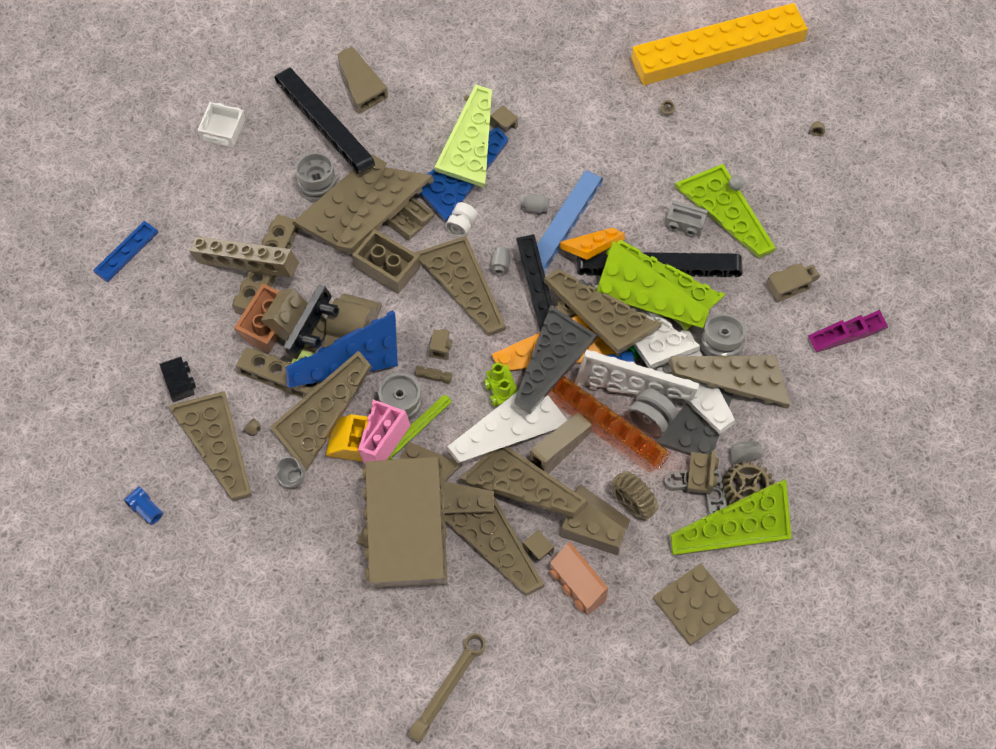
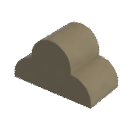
[323,293,382,348]

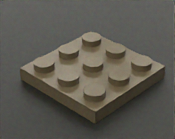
[653,563,739,646]

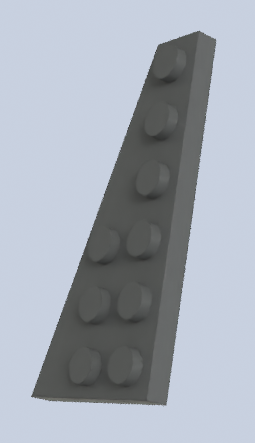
[514,305,597,414]
[654,387,733,456]

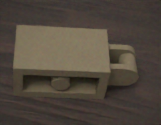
[767,263,820,303]

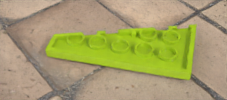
[674,164,776,258]
[606,240,726,331]
[597,241,710,329]
[670,479,792,555]

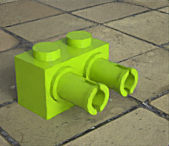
[484,362,518,407]

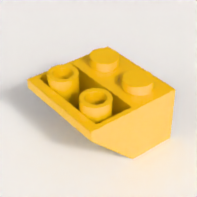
[326,414,368,462]

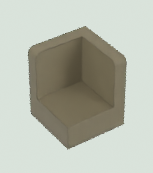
[490,105,518,129]
[523,530,554,560]

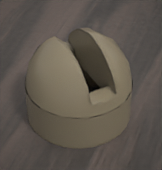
[661,100,675,115]
[810,121,825,137]
[244,418,261,435]

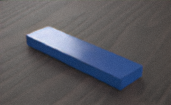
[93,221,158,283]

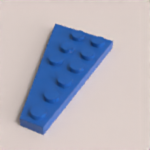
[285,310,398,388]

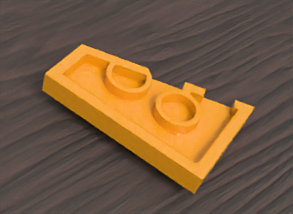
[560,228,625,260]

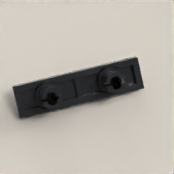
[283,284,339,359]

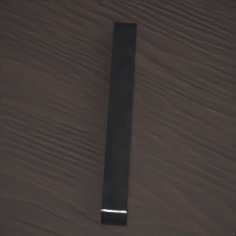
[274,67,375,175]
[577,252,743,277]

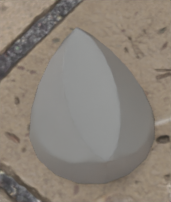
[731,441,764,464]

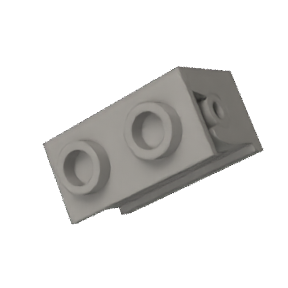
[665,200,708,237]

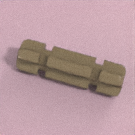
[415,365,453,384]

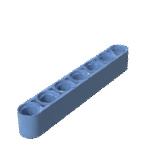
[537,170,603,273]

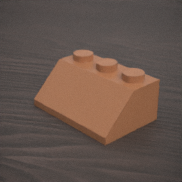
[234,283,279,354]
[549,542,608,615]

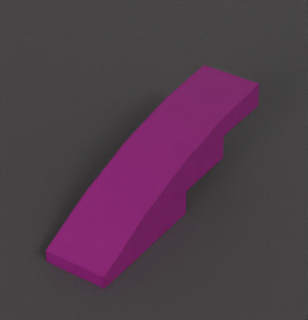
[808,310,888,353]

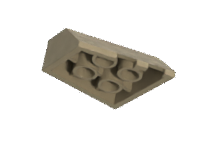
[561,484,630,556]

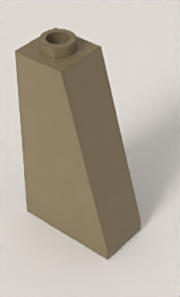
[337,46,388,114]
[530,413,593,474]

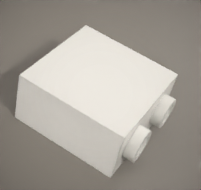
[197,102,245,148]

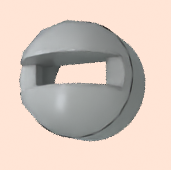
[729,174,745,191]

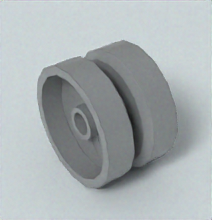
[701,313,746,356]
[378,373,422,421]
[627,389,678,438]

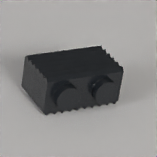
[159,356,196,402]

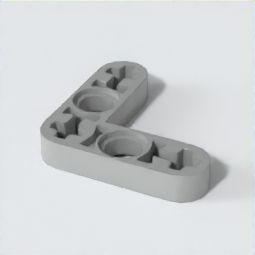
[664,469,727,514]

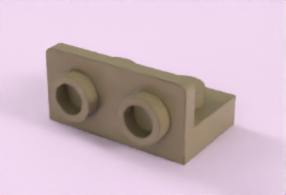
[687,450,719,494]

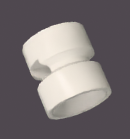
[445,202,477,237]

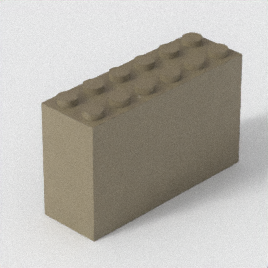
[362,457,448,588]

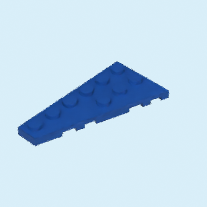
[419,127,508,222]

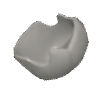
[275,456,306,488]

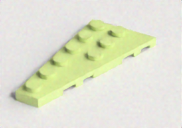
[434,84,492,188]

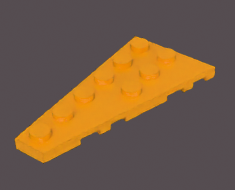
[492,315,618,371]

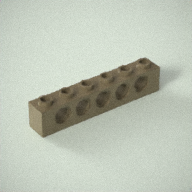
[232,214,299,315]
[189,236,299,278]
[236,347,323,399]

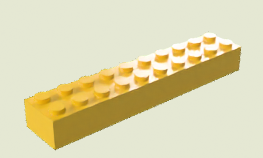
[631,3,808,86]

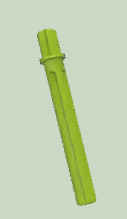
[387,394,451,460]

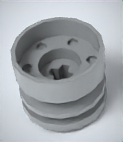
[295,152,337,202]

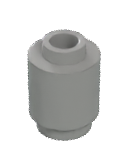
[522,193,549,214]
[490,247,511,275]

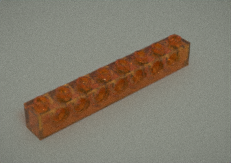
[551,375,671,469]

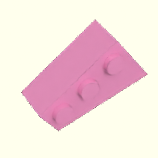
[358,399,411,464]

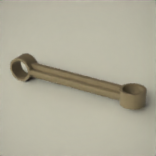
[408,633,485,743]

